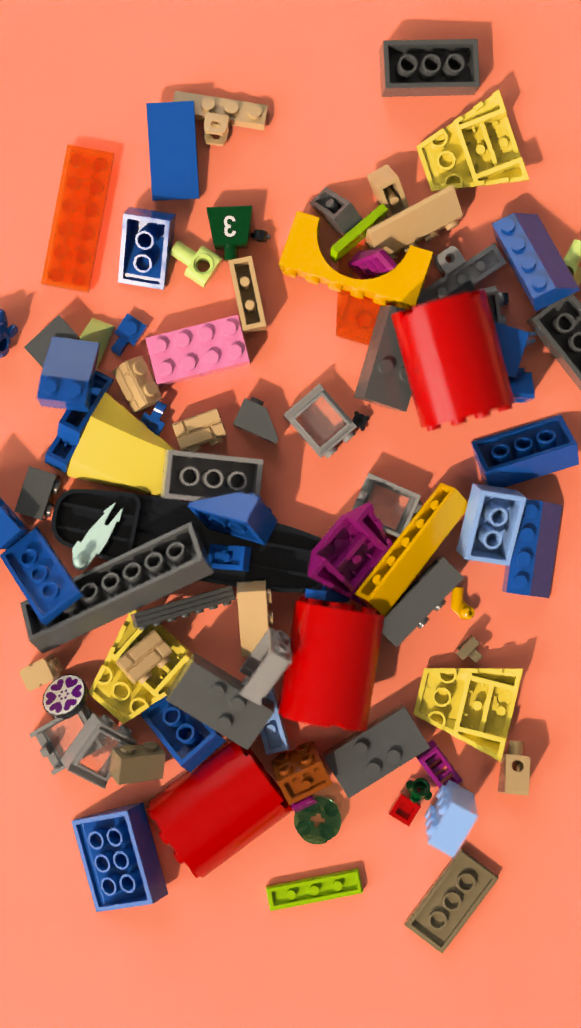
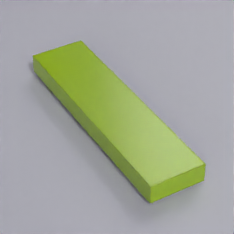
[266,868,363,911]

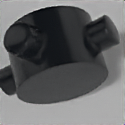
[250,230,271,243]
[352,411,370,431]

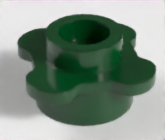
[406,778,432,803]

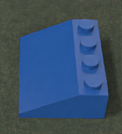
[71,802,168,912]

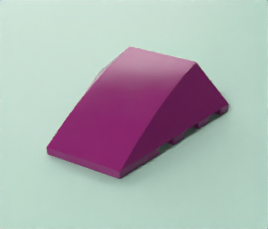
[308,502,393,607]

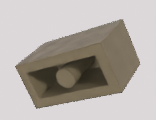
[110,741,166,785]

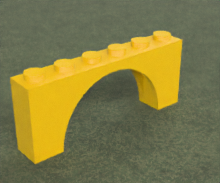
[279,211,433,310]

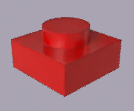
[388,792,421,827]

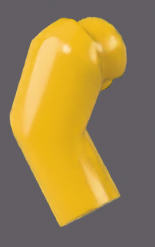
[451,587,475,620]

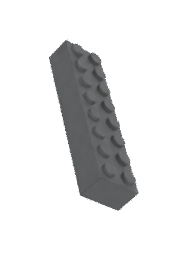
[20,522,214,654]

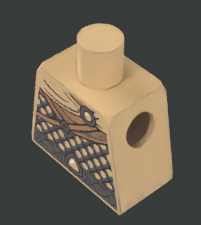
[497,740,530,795]

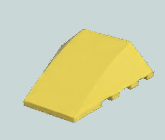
[416,89,529,192]
[66,392,175,497]
[89,609,192,724]
[413,668,523,762]

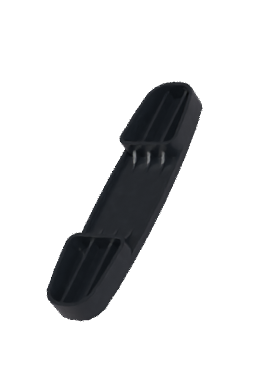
[52,489,323,593]

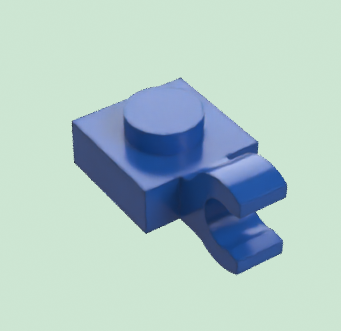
[111,313,148,357]
[140,401,167,436]

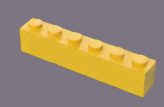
[355,483,468,616]

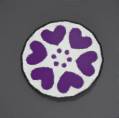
[42,674,89,719]

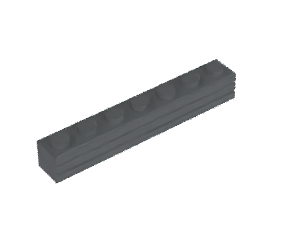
[131,585,235,630]

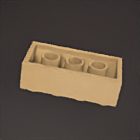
[365,185,463,260]

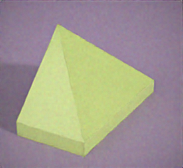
[79,318,115,370]

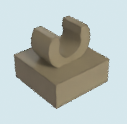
[454,635,483,663]

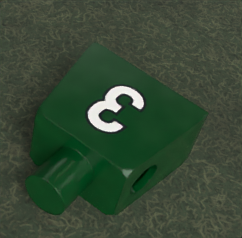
[207,206,252,262]

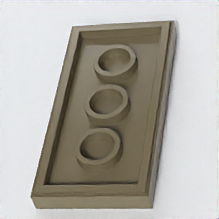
[404,848,499,954]

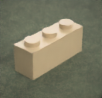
[228,256,267,335]
[237,580,273,657]

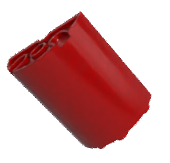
[391,289,515,432]
[278,595,385,731]
[147,740,293,878]

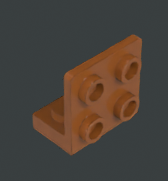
[271,741,333,805]

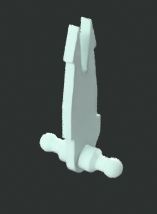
[72,502,123,570]

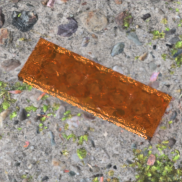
[41,144,115,293]

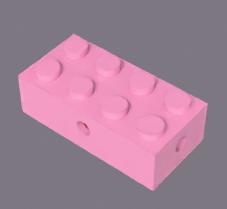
[145,315,250,387]

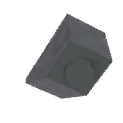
[309,187,363,235]
[233,397,279,445]

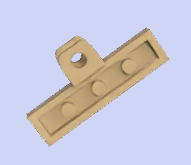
[173,90,268,146]

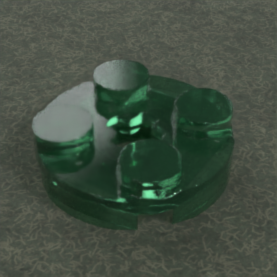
[294,795,341,844]

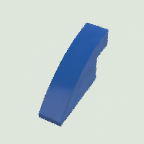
[45,370,113,473]

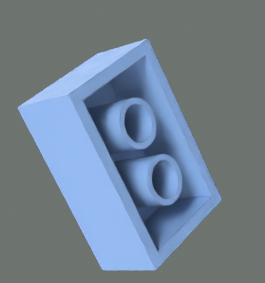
[456,483,527,566]
[424,780,478,858]

